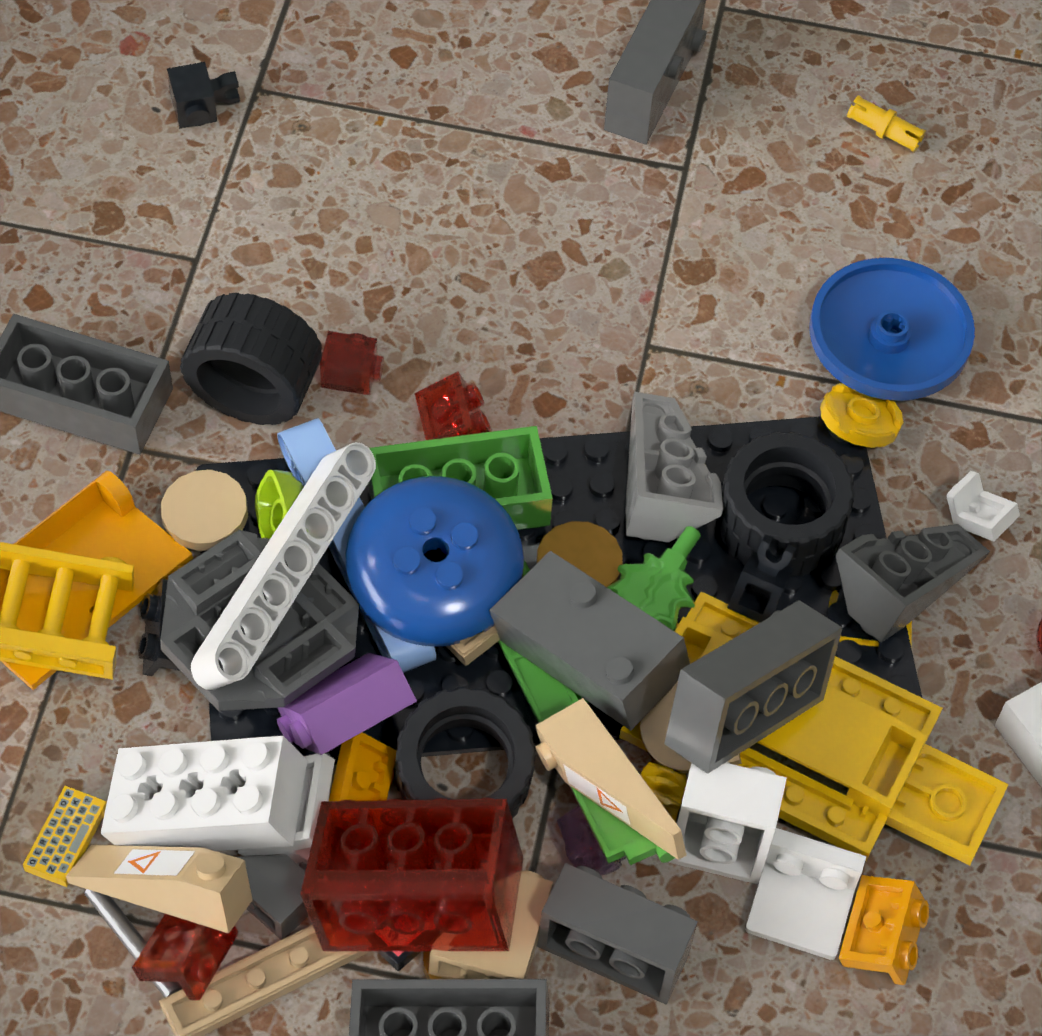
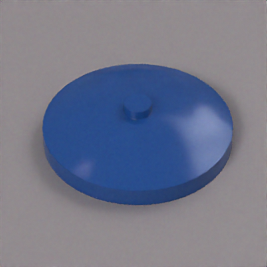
[809,258,975,401]

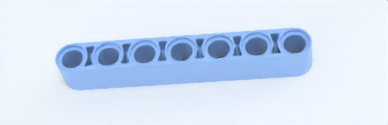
[277,418,436,673]

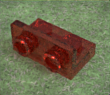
[415,371,492,440]
[132,914,238,1001]

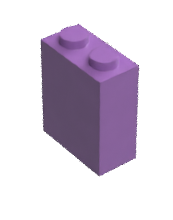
[277,653,417,755]

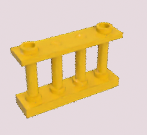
[0,542,134,680]

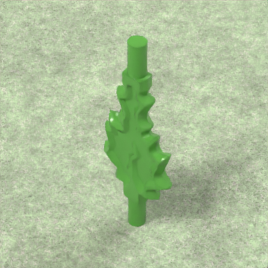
[574,526,701,703]

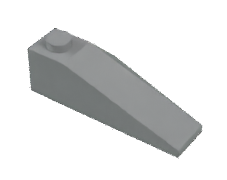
[625,391,723,542]

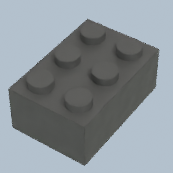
[537,863,698,1005]

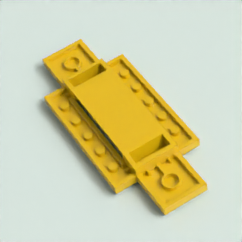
[619,591,1009,866]

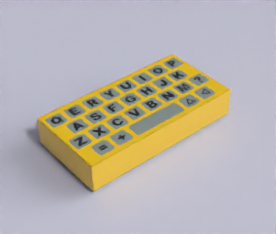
[23,786,107,887]

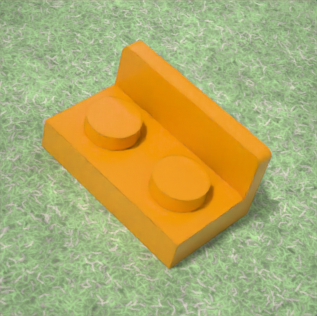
[326,732,396,842]
[838,875,929,985]

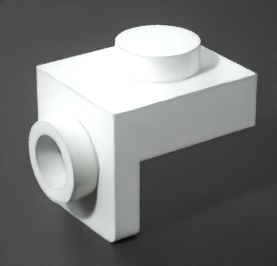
[947,471,1020,542]

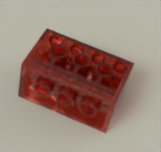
[300,798,523,951]

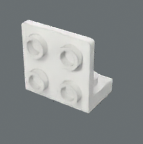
[745,828,866,960]

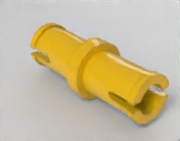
[847,95,926,153]

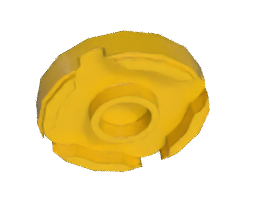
[820,383,904,448]

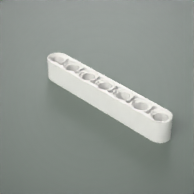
[191,442,376,690]

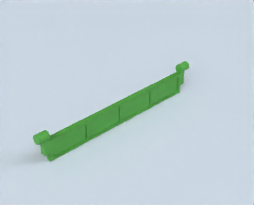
[498,560,675,865]

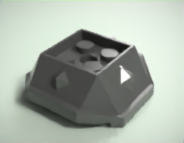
[160,530,359,711]

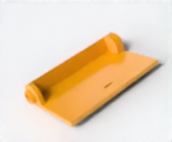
[0,471,193,690]

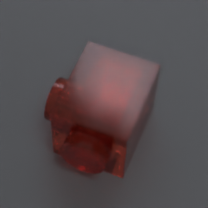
[320,331,384,395]

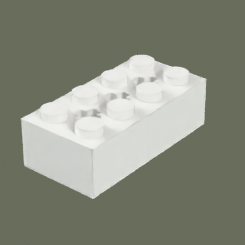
[101,736,308,851]

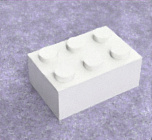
[669,761,787,884]

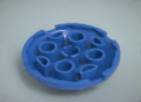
[346,476,524,647]

